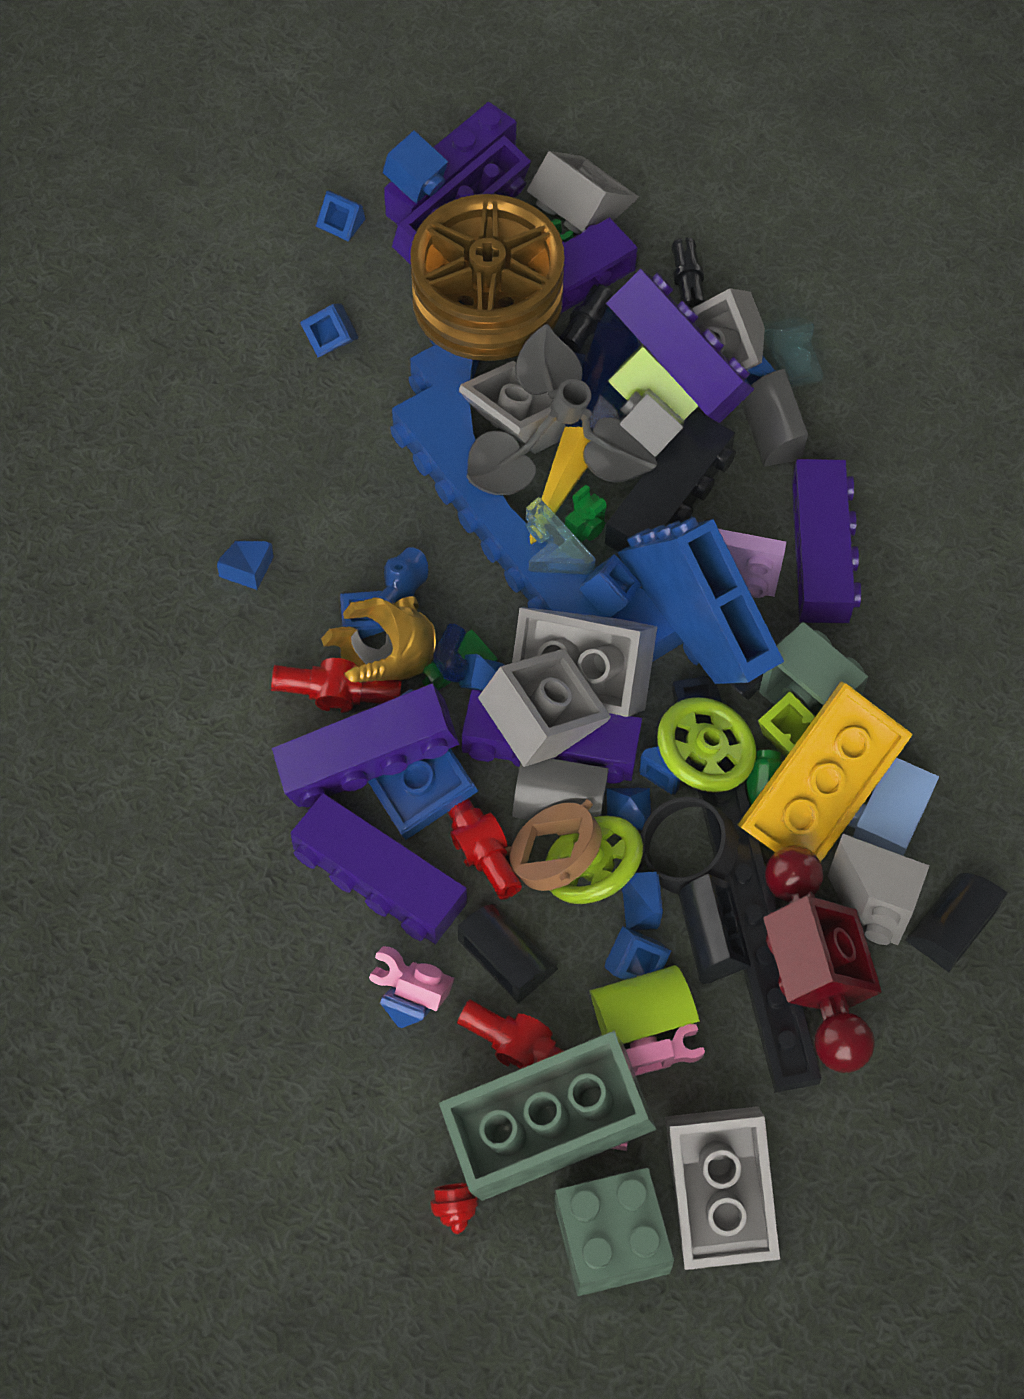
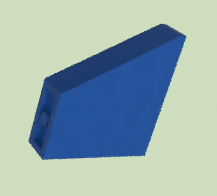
[617,517,784,684]

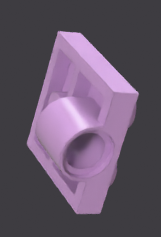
[719,529,786,598]

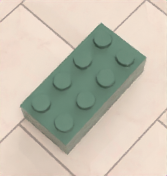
[439,1031,657,1201]

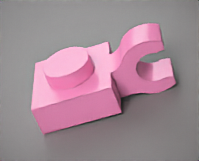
[369,946,454,1011]
[626,1024,705,1075]

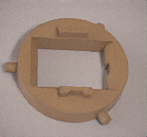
[505,799,602,891]

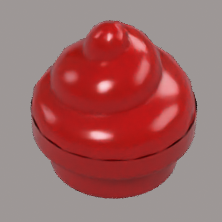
[430,1183,478,1234]

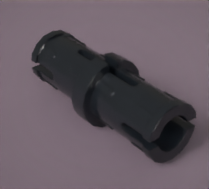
[671,237,705,309]
[559,284,613,356]

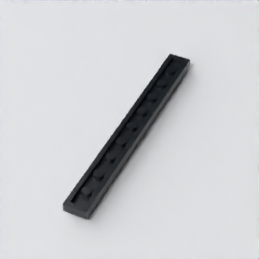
[672,676,822,1093]

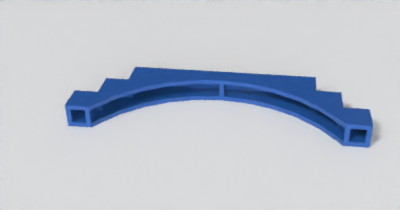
[390,300,699,665]

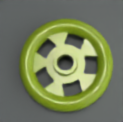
[657,697,756,792]
[545,816,643,904]

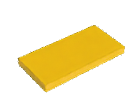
[738,682,913,862]

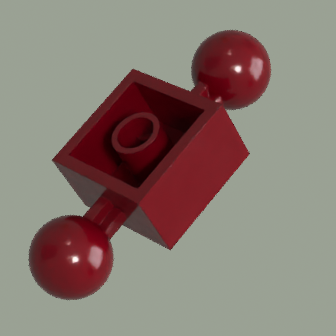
[763,845,882,1073]

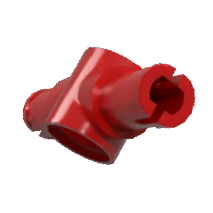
[271,658,402,713]
[447,798,522,900]
[457,999,564,1069]

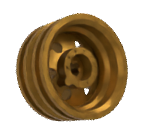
[411,194,564,361]

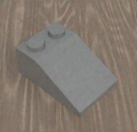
[512,607,658,717]
[665,1106,780,1270]

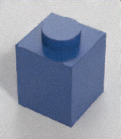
[382,130,448,203]

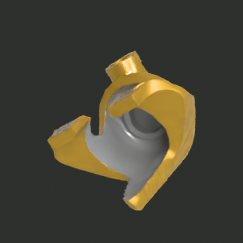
[321,596,436,682]

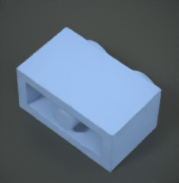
[848,758,939,856]

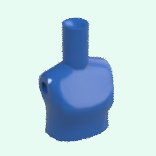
[377,547,428,604]

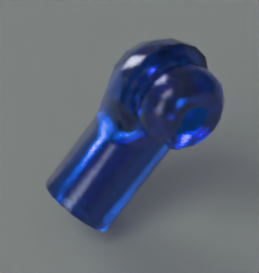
[433,624,469,682]

